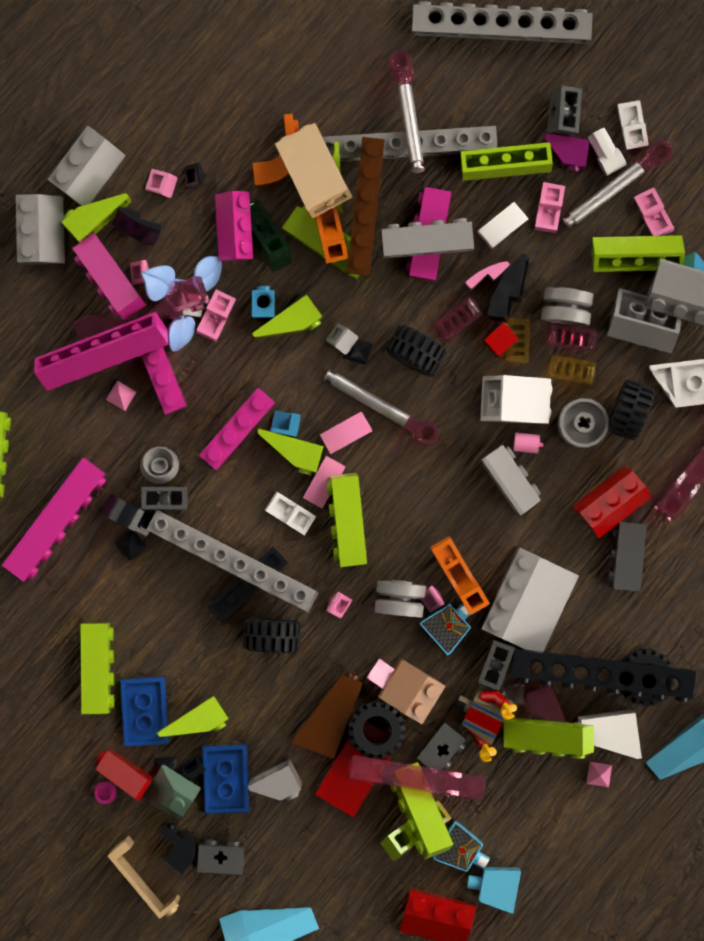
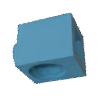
[252,286,275,319]

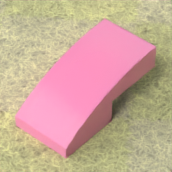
[534,182,565,233]
[634,187,674,236]
[465,261,510,291]
[196,289,236,342]
[320,412,372,454]
[303,456,345,508]

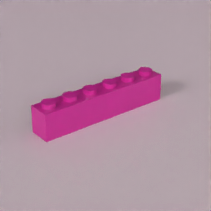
[34,312,168,391]
[2,458,107,582]

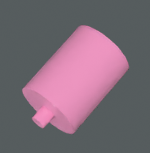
[513,432,543,454]

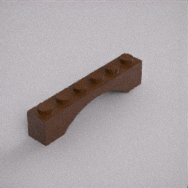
[347,137,385,276]

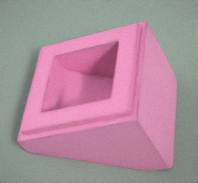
[145,169,177,198]
[367,658,394,689]

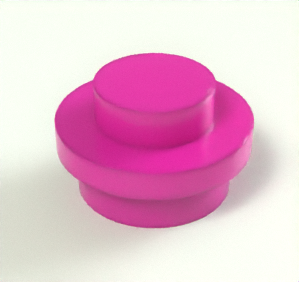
[94,781,117,804]

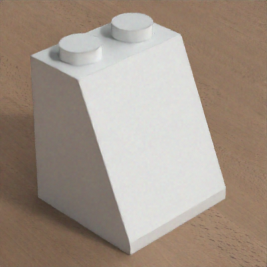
[480,375,552,424]
[574,709,642,759]

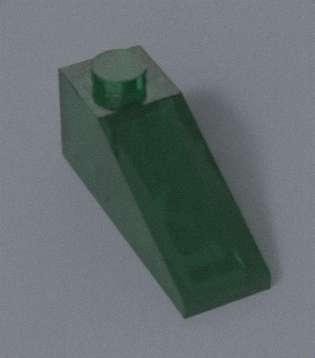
[250,200,292,272]

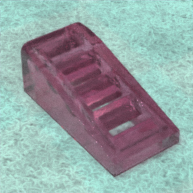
[434,296,483,342]
[548,324,597,352]

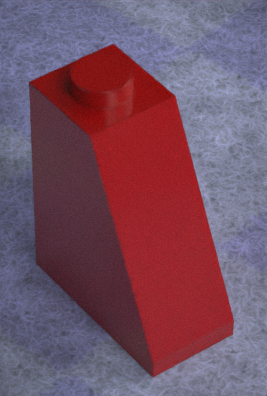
[95,748,155,801]

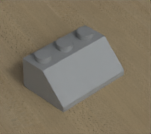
[47,126,126,206]
[16,194,65,265]
[645,259,704,325]
[607,288,681,353]
[480,445,541,516]
[247,759,302,801]

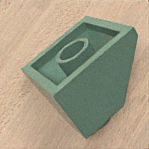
[142,765,201,822]

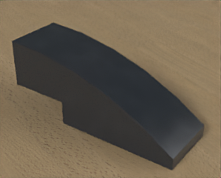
[488,254,530,323]

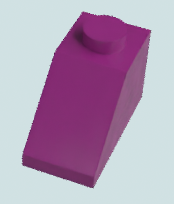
[543,133,590,172]

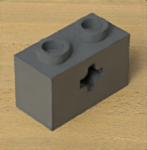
[547,85,582,137]
[141,487,188,509]
[478,639,517,691]
[416,721,466,775]
[197,839,245,875]

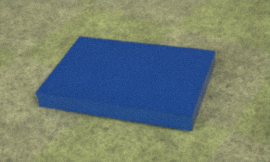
[120,676,169,747]
[202,744,250,814]

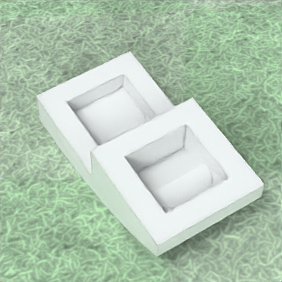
[617,100,649,149]
[477,202,528,249]
[265,491,316,535]

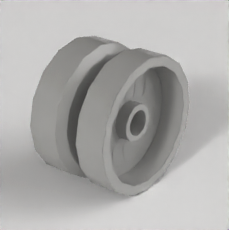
[541,287,594,326]
[557,398,609,448]
[374,580,426,617]

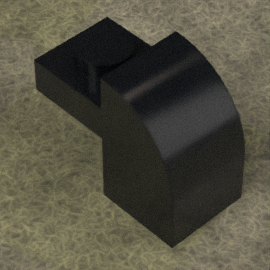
[101,493,154,536]
[159,822,197,874]

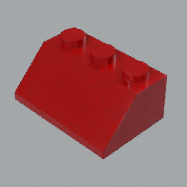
[572,465,652,538]
[399,888,476,941]

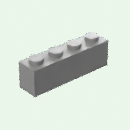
[381,218,474,258]

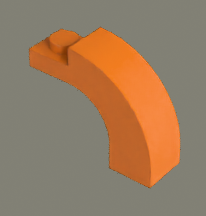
[253,114,299,188]
[316,206,349,264]
[430,536,490,615]

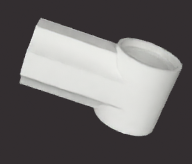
[587,128,626,176]

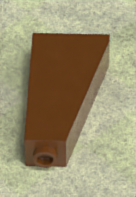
[292,672,363,759]

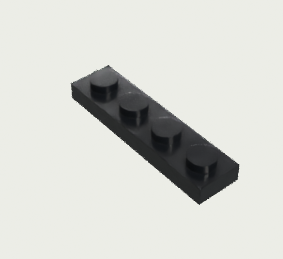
[207,546,288,623]

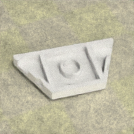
[649,359,704,408]

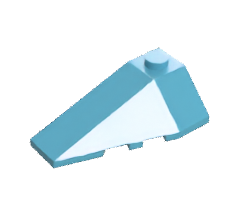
[645,713,704,780]
[219,907,319,941]

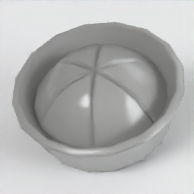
[140,447,179,484]

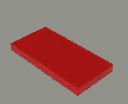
[315,721,391,817]

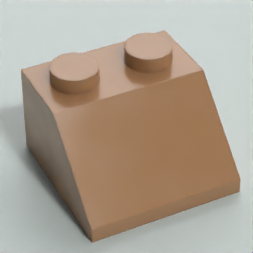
[378,659,446,724]

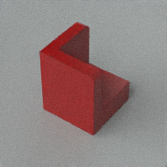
[483,322,518,358]

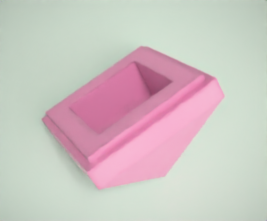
[130,260,149,285]
[106,381,136,411]
[421,586,445,613]
[326,592,352,619]
[586,762,612,787]

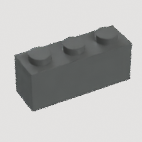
[608,522,647,591]

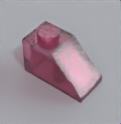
[523,685,567,723]

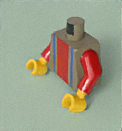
[455,691,517,762]

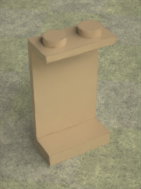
[275,123,352,218]
[108,836,180,919]

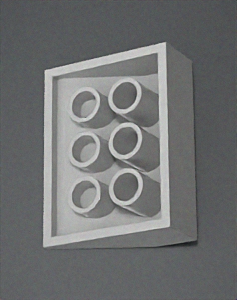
[480,547,579,651]

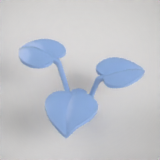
[141,256,222,352]

